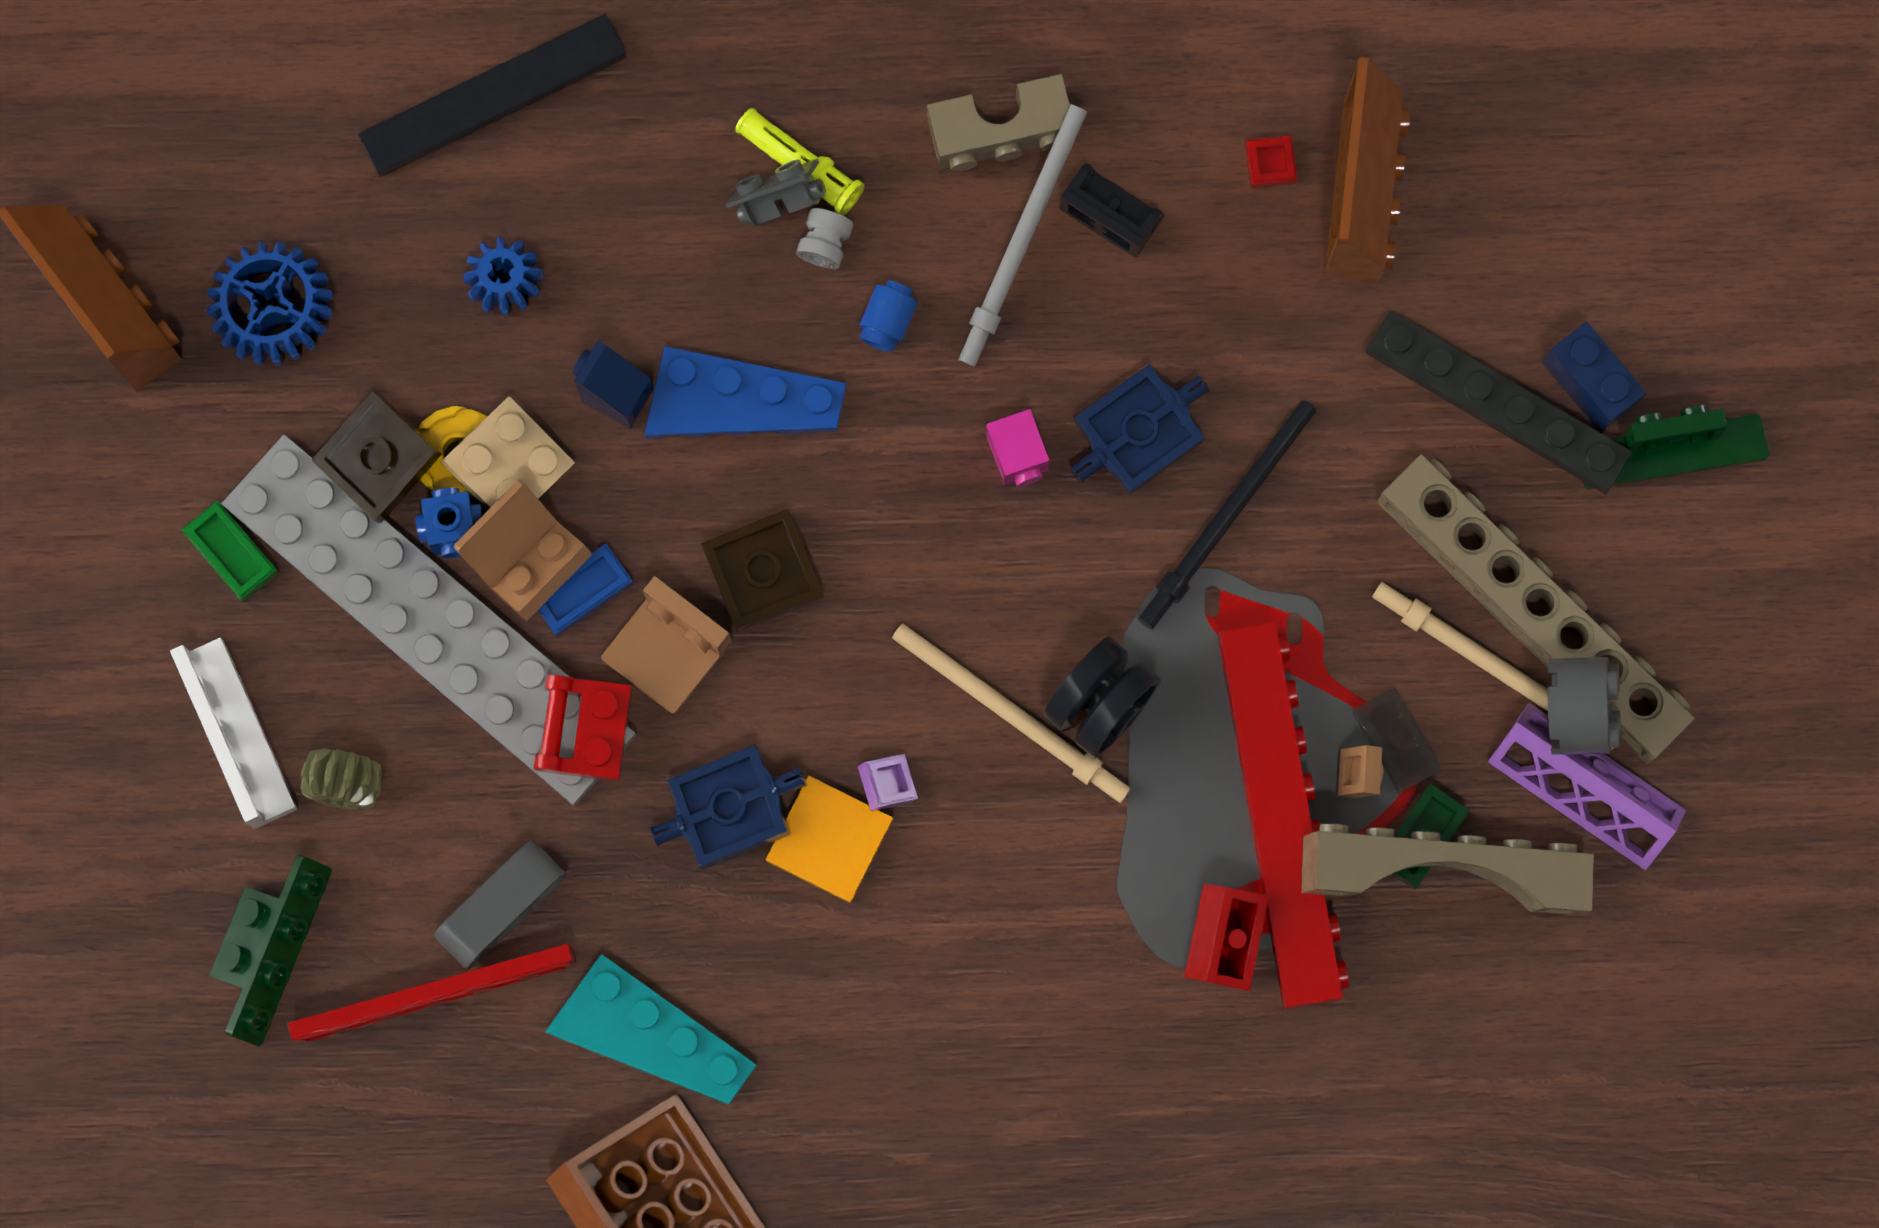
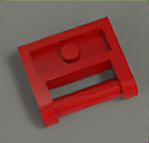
[533,675,632,781]

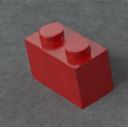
[1184,884,1269,991]

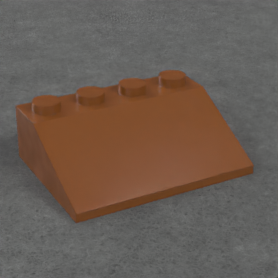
[1324,57,1410,283]
[0,205,182,392]
[546,1093,765,1228]

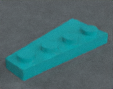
[545,954,757,1105]

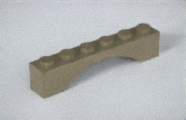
[1301,824,1594,915]

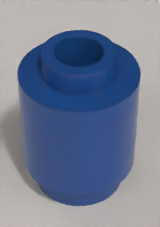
[859,280,918,353]

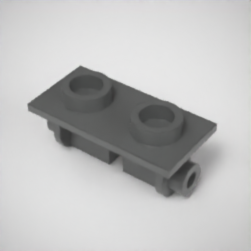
[725,159,826,227]

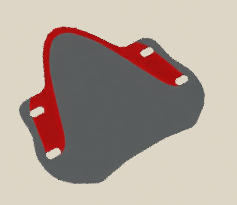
[1116,568,1421,969]

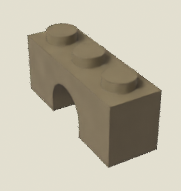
[927,74,1070,172]

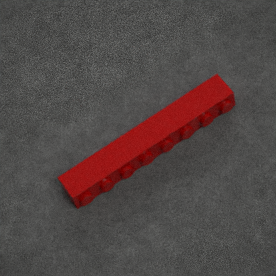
[1218,622,1349,1010]

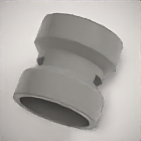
[796,208,854,269]

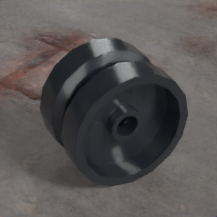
[1043,636,1161,759]

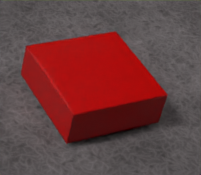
[1245,135,1297,189]

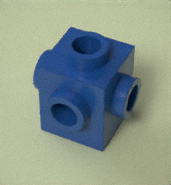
[415,488,484,559]

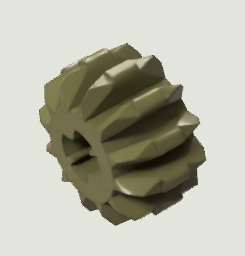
[300,748,382,812]

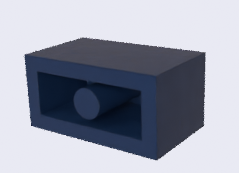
[1542,321,1647,433]

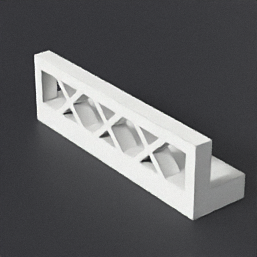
[170,637,298,829]

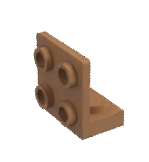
[454,480,593,621]
[601,576,732,714]

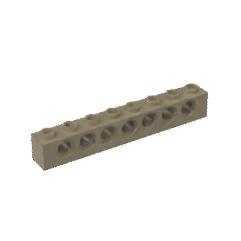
[1377,454,1695,764]

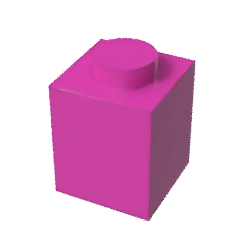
[985,409,1049,487]

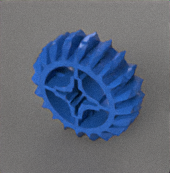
[206,241,334,366]

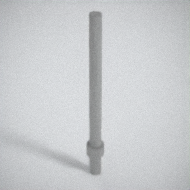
[958,105,1087,367]

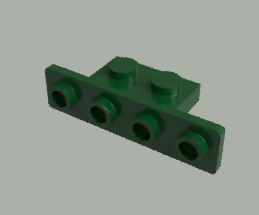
[1584,405,1769,490]
[209,855,332,1046]

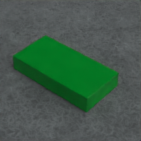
[181,500,279,602]

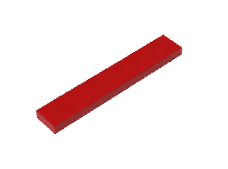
[287,944,576,1044]

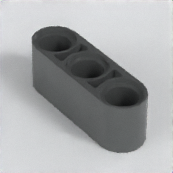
[433,840,567,971]

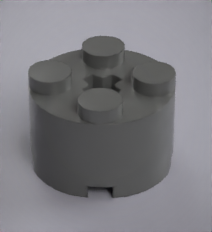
[1548,657,1621,755]

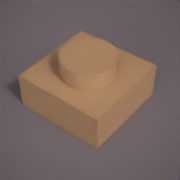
[1337,745,1384,798]

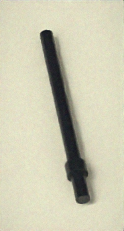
[1138,400,1317,630]

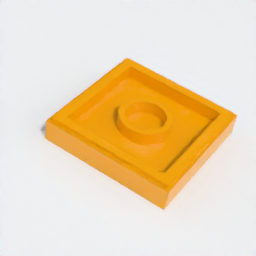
[765,775,893,904]

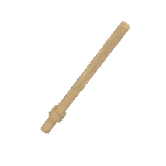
[1372,582,1613,750]
[892,623,1132,804]

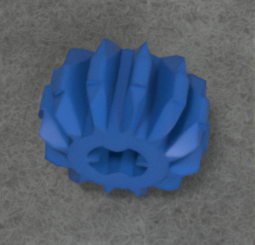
[463,236,543,317]

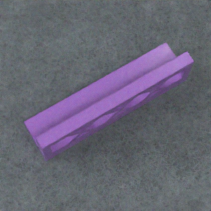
[1488,703,1686,870]

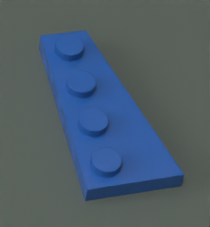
[644,346,847,439]

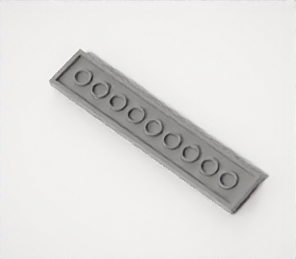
[221,434,637,807]

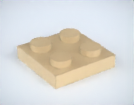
[441,396,575,510]

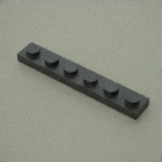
[1366,310,1632,495]

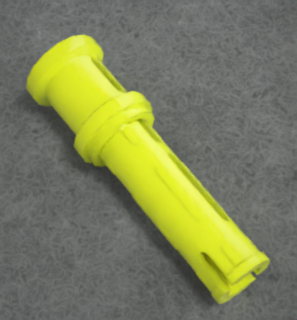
[735,108,865,216]

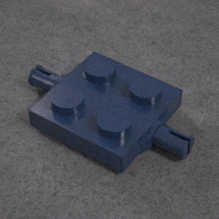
[1070,364,1209,495]
[650,745,807,870]

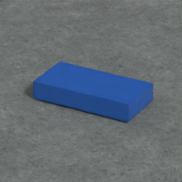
[538,544,634,637]

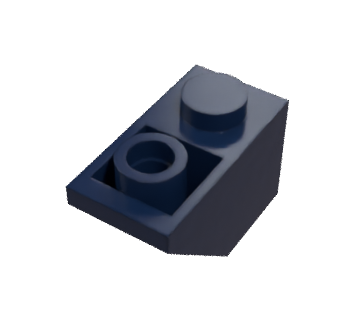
[573,341,654,429]

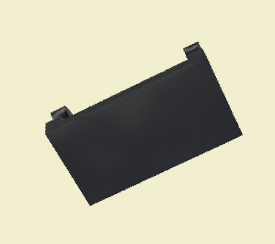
[1059,163,1164,258]

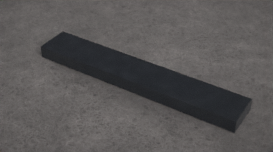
[358,14,627,178]

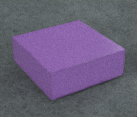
[857,754,918,811]

